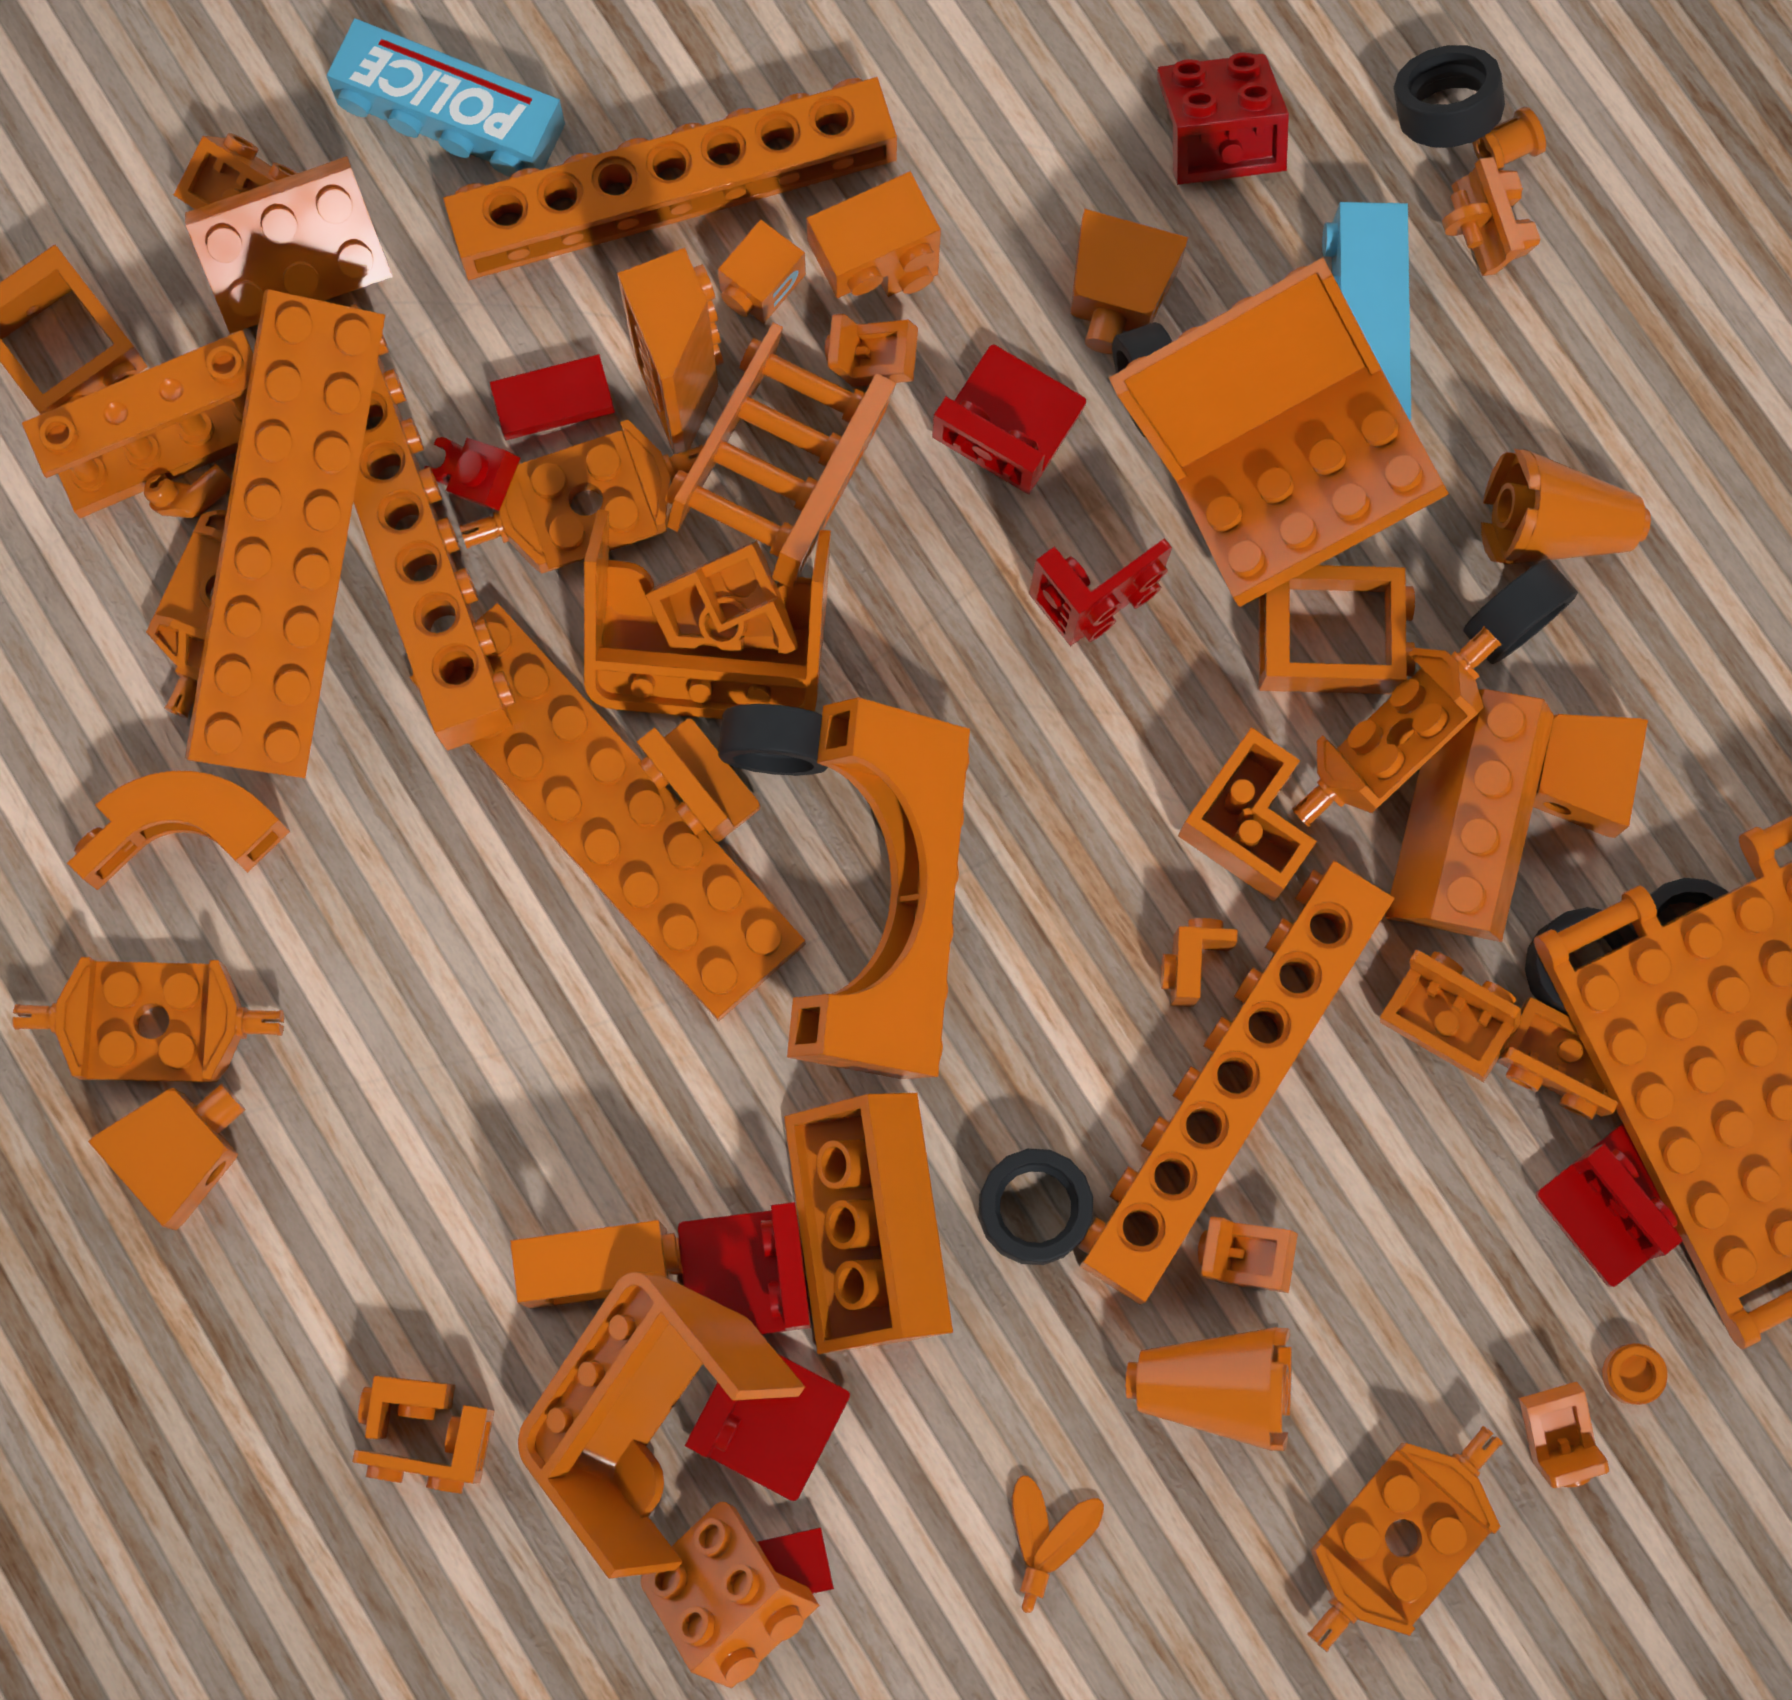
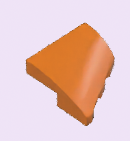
[645,540,799,654]

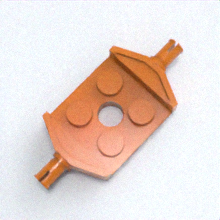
[459,420,703,574]
[146,510,227,719]
[1292,626,1502,827]
[12,957,284,1083]
[1307,1426,1503,1652]

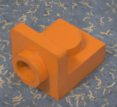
[358,1376,455,1439]

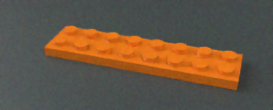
[185,289,385,778]
[409,603,806,1022]

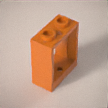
[0,244,147,415]
[1259,565,1416,694]
[510,1220,683,1309]

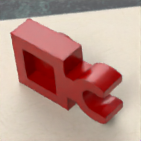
[424,437,521,511]

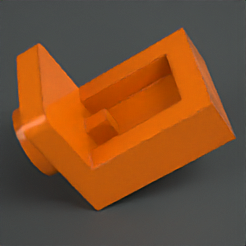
[825,314,918,387]
[1161,918,1238,1007]
[1198,1216,1298,1293]
[1519,1381,1609,1488]

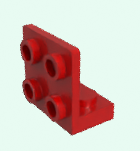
[1157,52,1289,185]
[932,344,1086,495]
[1029,538,1172,647]
[677,1202,811,1334]
[684,1354,850,1501]

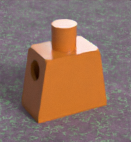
[1070,209,1189,354]
[1533,714,1648,838]
[88,1083,246,1231]

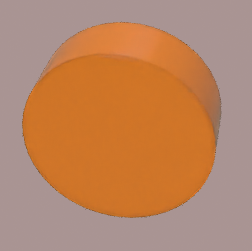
[1602,1343,1668,1405]

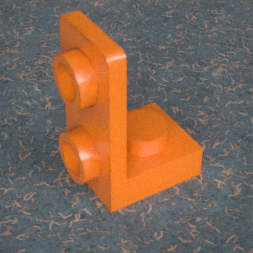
[352,1405,495,1494]

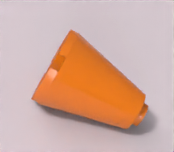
[1481,449,1651,565]
[1126,1327,1292,1451]

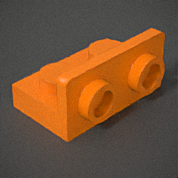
[173,133,297,209]

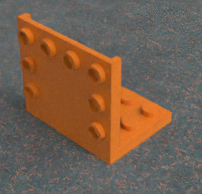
[1109,257,1449,607]

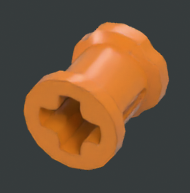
[1472,106,1546,170]

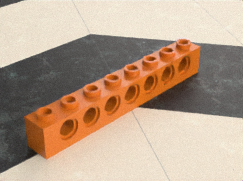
[443,77,897,281]
[348,303,516,751]
[1077,861,1395,1305]

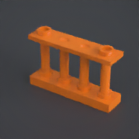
[665,322,896,588]
[22,330,253,518]

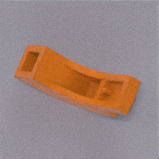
[67,770,290,890]

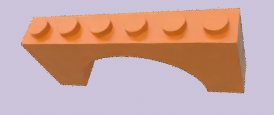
[787,697,970,1079]

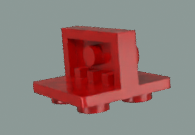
[1535,1124,1684,1287]

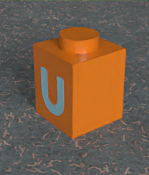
[718,219,806,324]

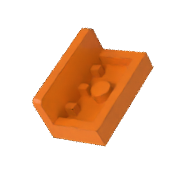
[636,719,761,843]
[1379,950,1521,1083]
[1497,997,1618,1120]

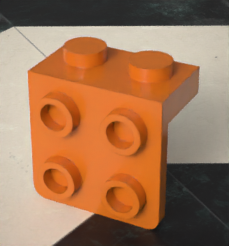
[641,1501,820,1689]

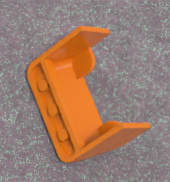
[584,510,831,719]
[518,1272,805,1579]

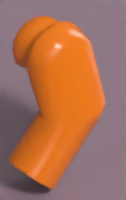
[144,464,232,518]

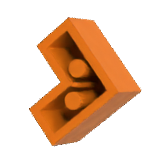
[806,171,941,299]
[1178,727,1317,902]

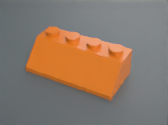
[617,248,724,454]
[1385,689,1554,942]
[784,1093,953,1354]

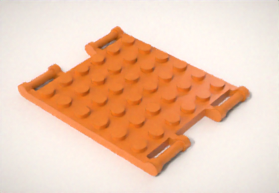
[1534,816,1792,1350]

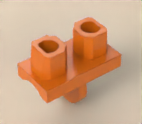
[1442,157,1541,276]

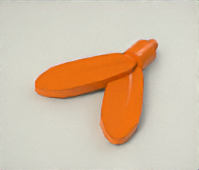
[1011,1475,1104,1613]

